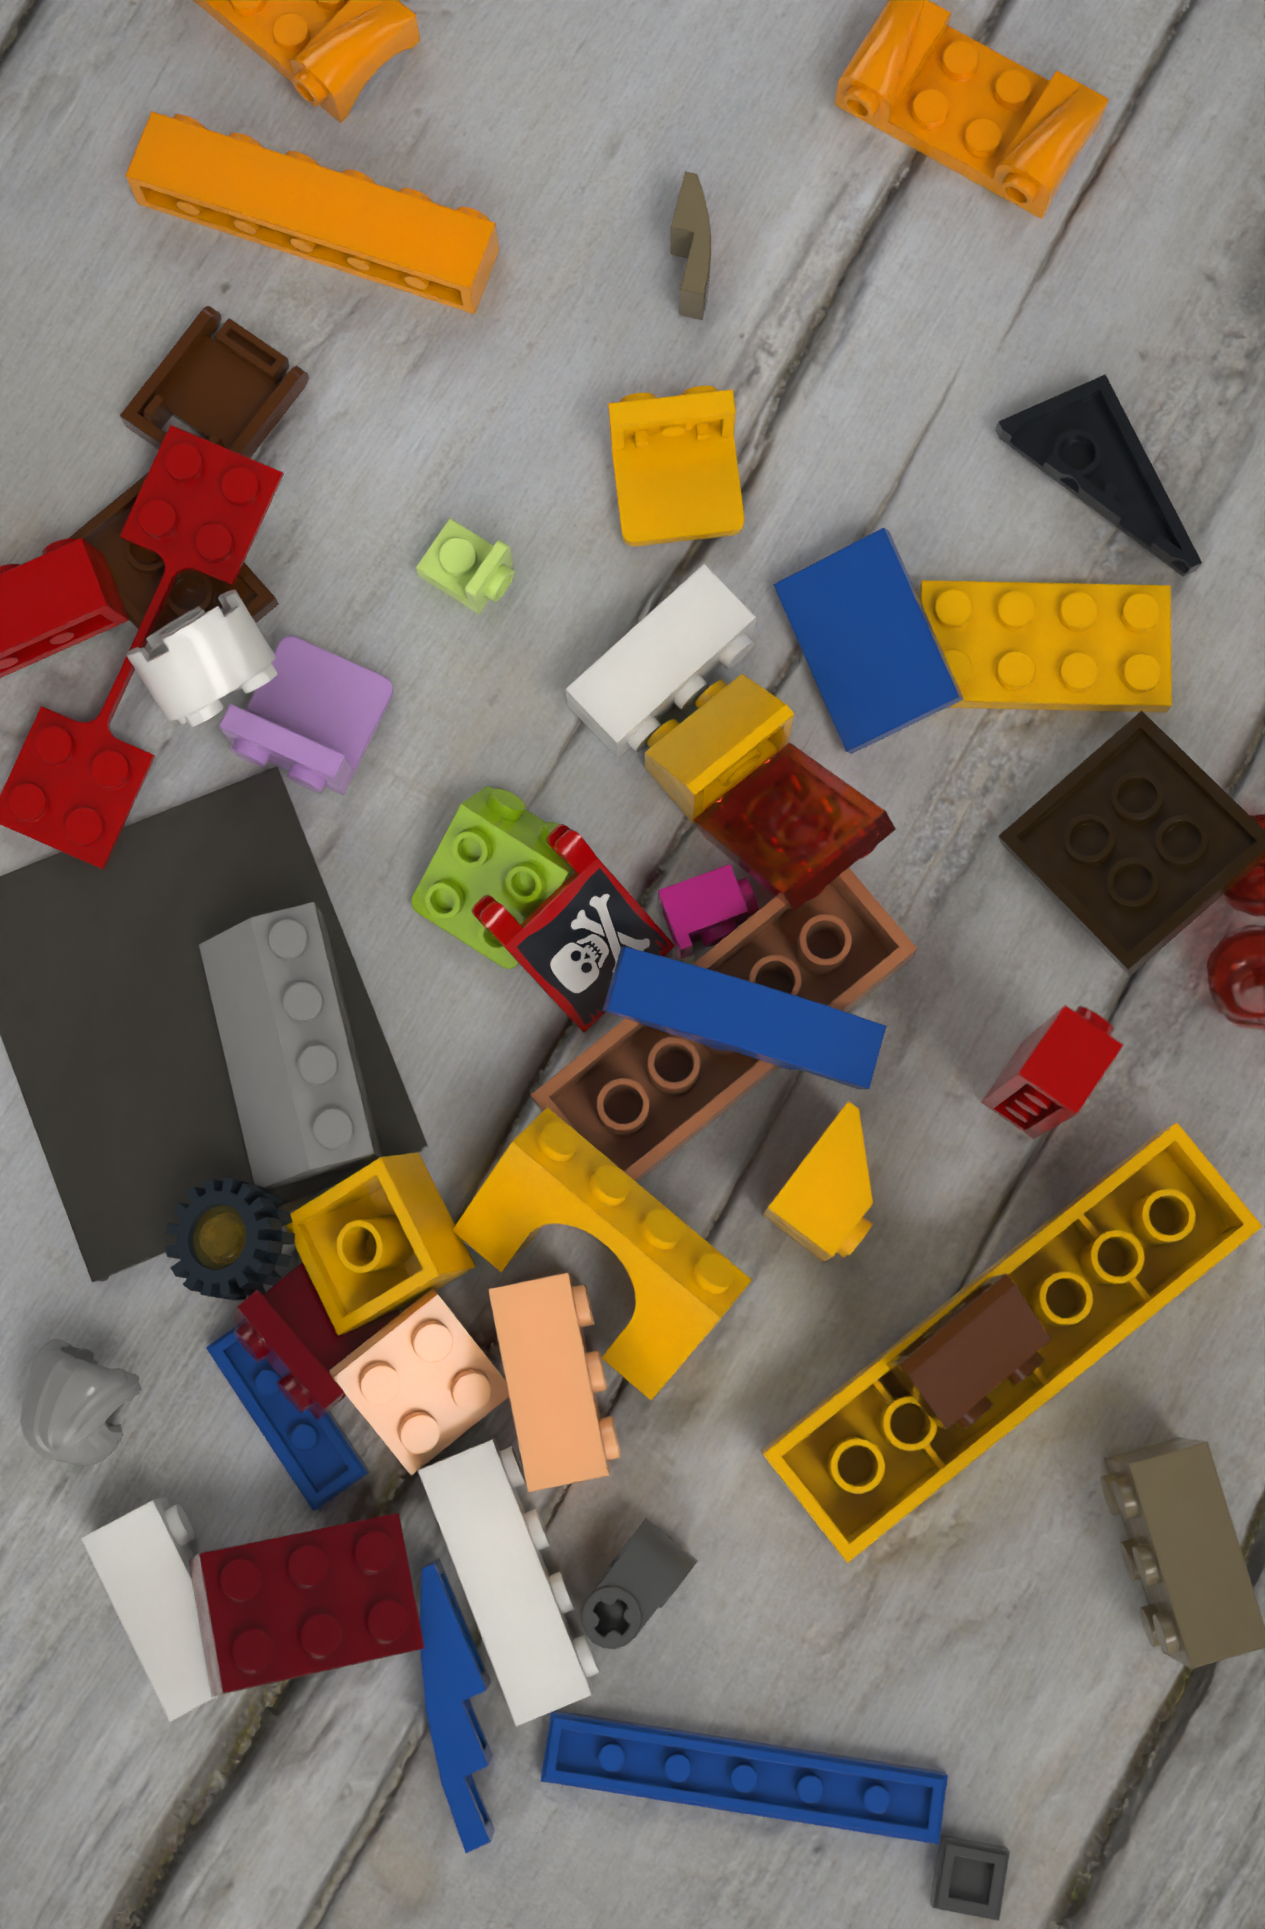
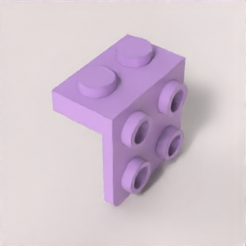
[219,636,394,796]

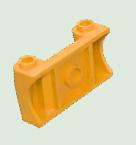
[193,0,420,123]
[835,0,1109,219]

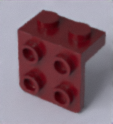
[233,1262,401,1420]

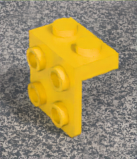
[608,385,745,547]

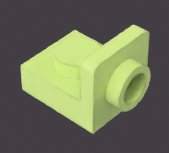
[416,519,515,614]

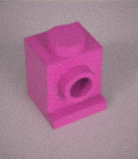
[658,864,759,960]

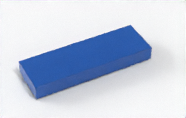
[206,1326,370,1511]

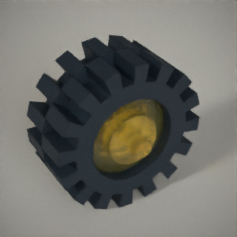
[165,1178,295,1301]

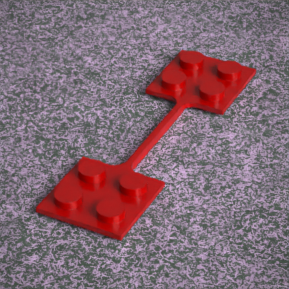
[0,425,284,870]

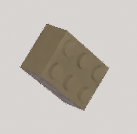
[1100,1437,1265,1669]

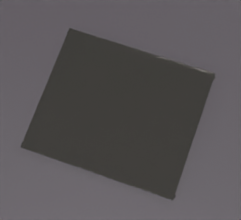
[0,766,429,1282]

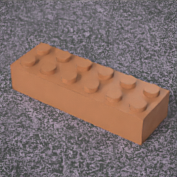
[531,850,918,1183]

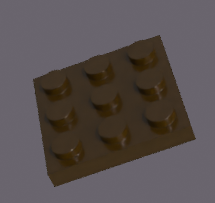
[999,710,1265,976]

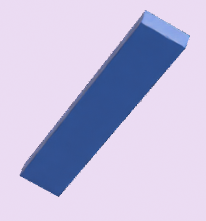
[541,1710,948,1845]

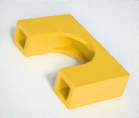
[452,1107,752,1401]

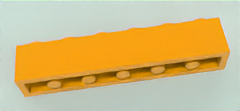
[125,111,499,314]

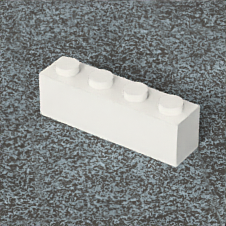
[418,1438,600,1726]

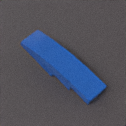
[603,947,886,1089]
[420,1558,495,1854]

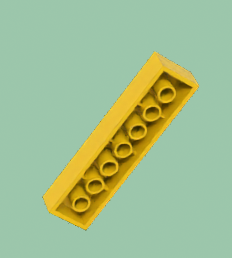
[760,1122,1263,1563]

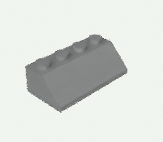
[199,902,382,1189]

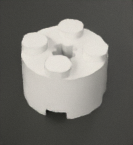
[127,590,278,727]

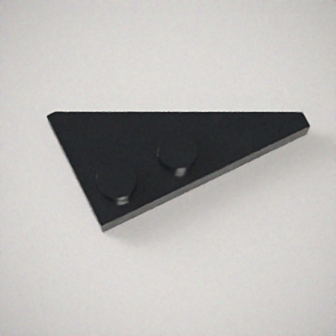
[995,374,1202,576]

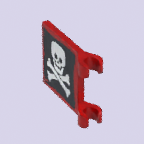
[471,824,675,1033]

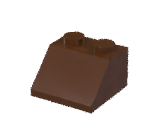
[886,1274,1051,1430]

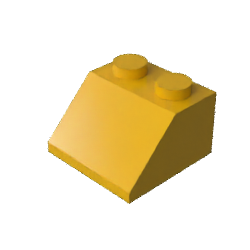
[644,674,795,824]
[762,1101,873,1262]
[285,1152,476,1335]

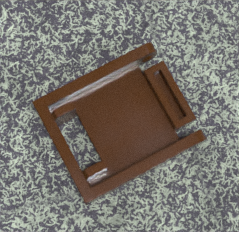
[120,306,309,458]

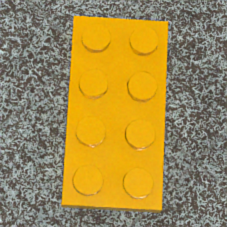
[919,580,1172,713]

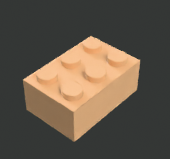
[488,1273,621,1492]

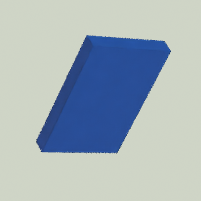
[773,528,964,754]

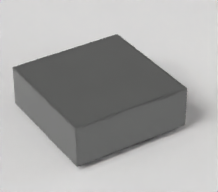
[930,1834,1010,1921]

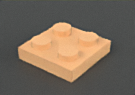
[329,1288,509,1476]

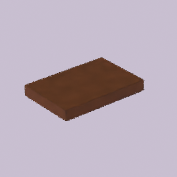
[69,473,279,634]

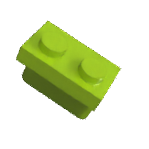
[411,786,575,969]

